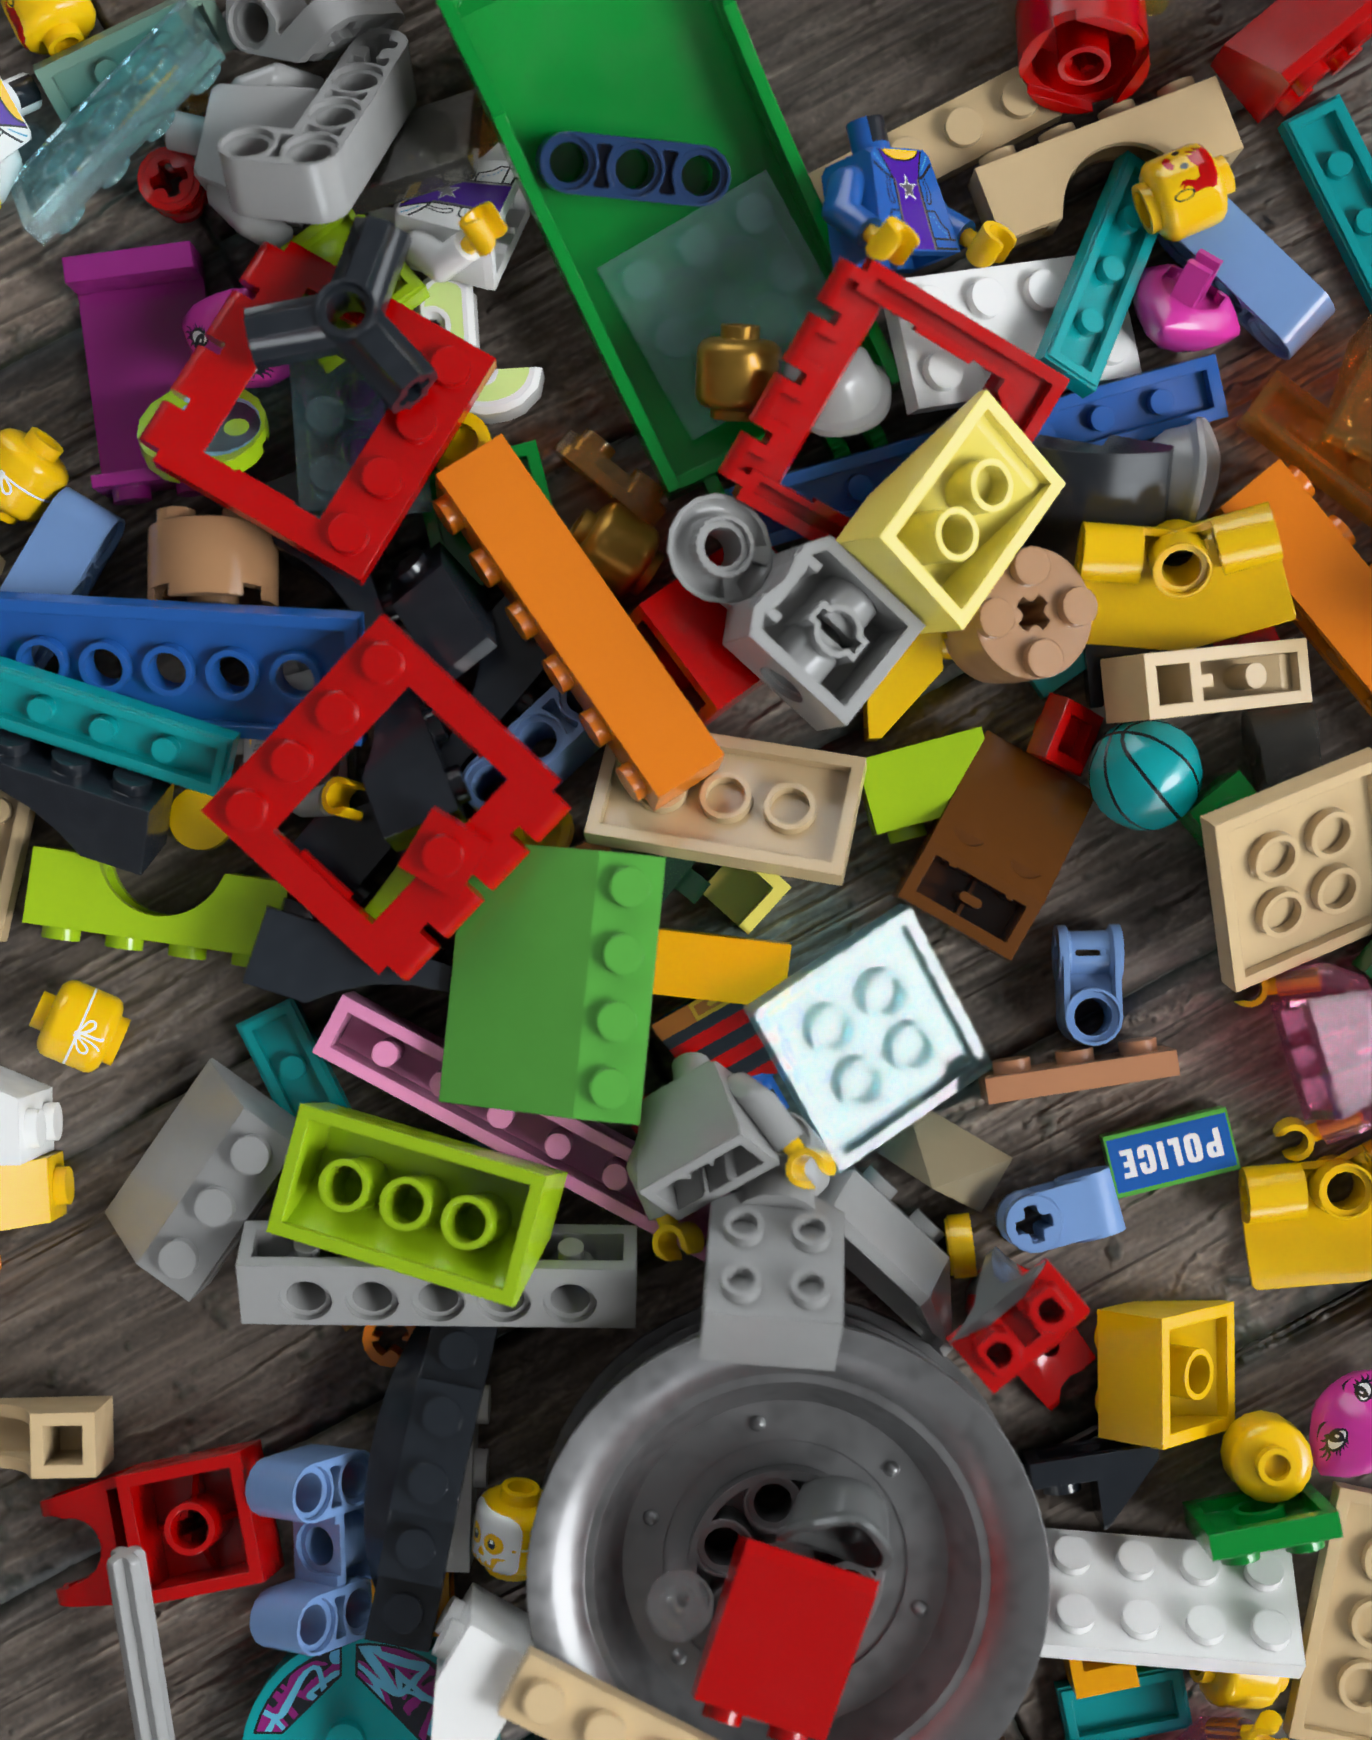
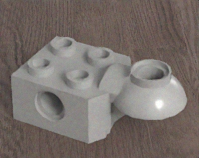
[667,493,926,731]
[699,1112,845,1371]

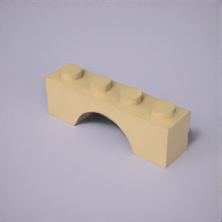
[968,76,1244,250]
[0,1396,114,1479]

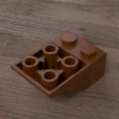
[892,730,1094,961]

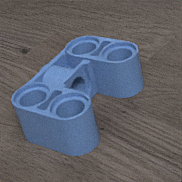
[245,1444,372,1656]

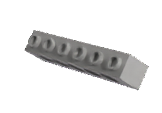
[236,1221,637,1328]

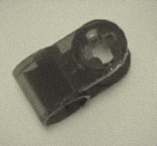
[1240,702,1323,793]

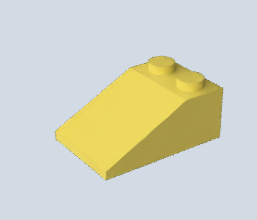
[836,390,1066,634]

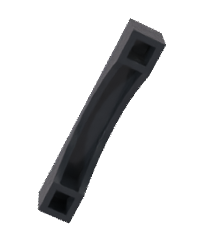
[265,459,472,852]
[293,595,547,908]
[0,728,174,876]
[242,898,452,1003]

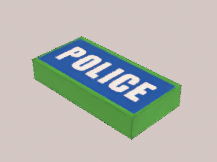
[1099,1105,1241,1199]

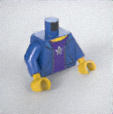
[821,115,1017,274]

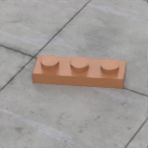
[977,1036,1180,1104]

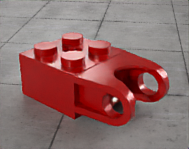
[39,1439,285,1607]

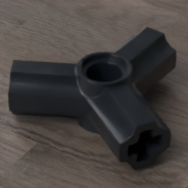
[243,215,438,414]

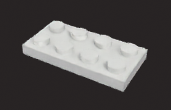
[884,255,1142,415]
[1040,1528,1306,1679]

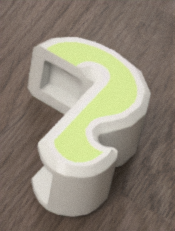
[415,277,545,424]

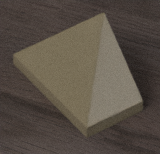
[871,1093,1013,1213]

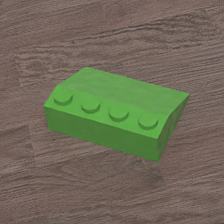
[439,844,666,1125]

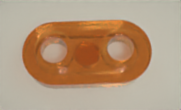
[552,428,667,527]

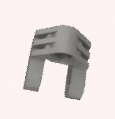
[226,0,405,63]

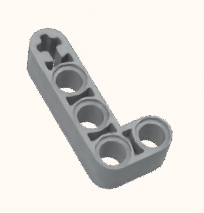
[217,29,417,224]

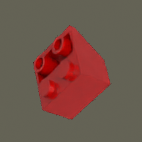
[1210,0,1372,124]

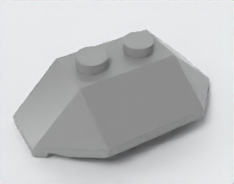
[818,1162,953,1358]

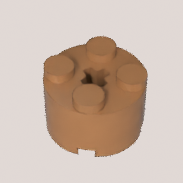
[147,506,279,607]
[944,546,1098,684]

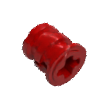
[137,147,208,224]

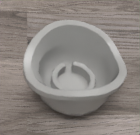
[783,346,892,437]
[1152,416,1221,523]

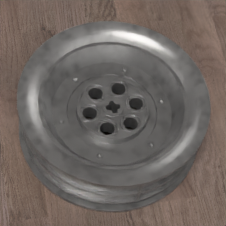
[527,1301,1050,1740]

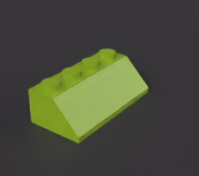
[266,1102,568,1307]

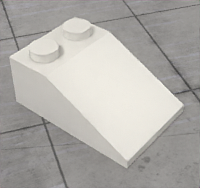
[431,1582,534,1740]

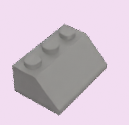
[105,1058,296,1302]

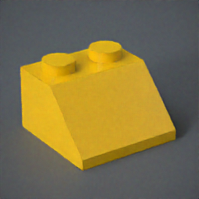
[1094,1300,1235,1450]

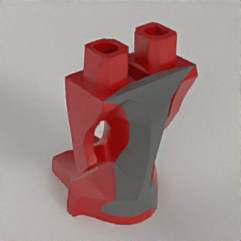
[945,1246,1097,1411]

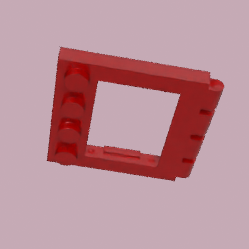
[138,240,497,586]
[718,256,1071,541]
[201,614,571,981]

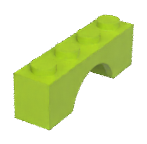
[22,846,297,967]

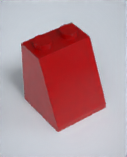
[629,546,778,727]
[691,1535,880,1740]

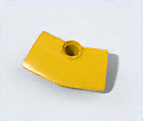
[1074,501,1296,651]
[1238,1139,1372,1290]

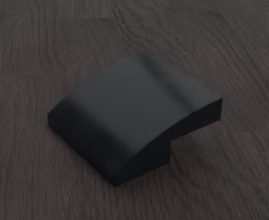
[1025,434,1174,567]

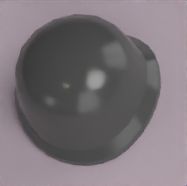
[776,1475,893,1571]

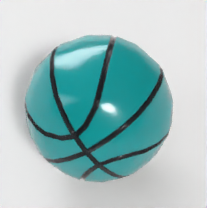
[1088,719,1203,831]

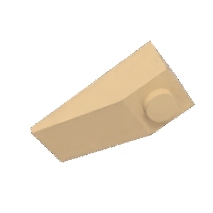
[1100,638,1312,724]

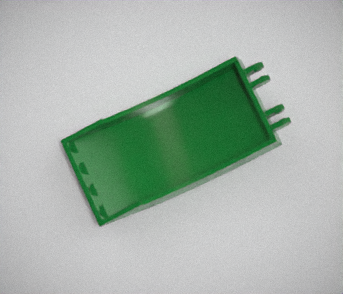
[435,0,901,502]

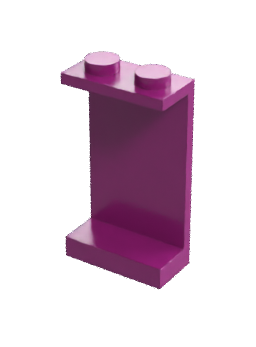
[62,241,208,505]

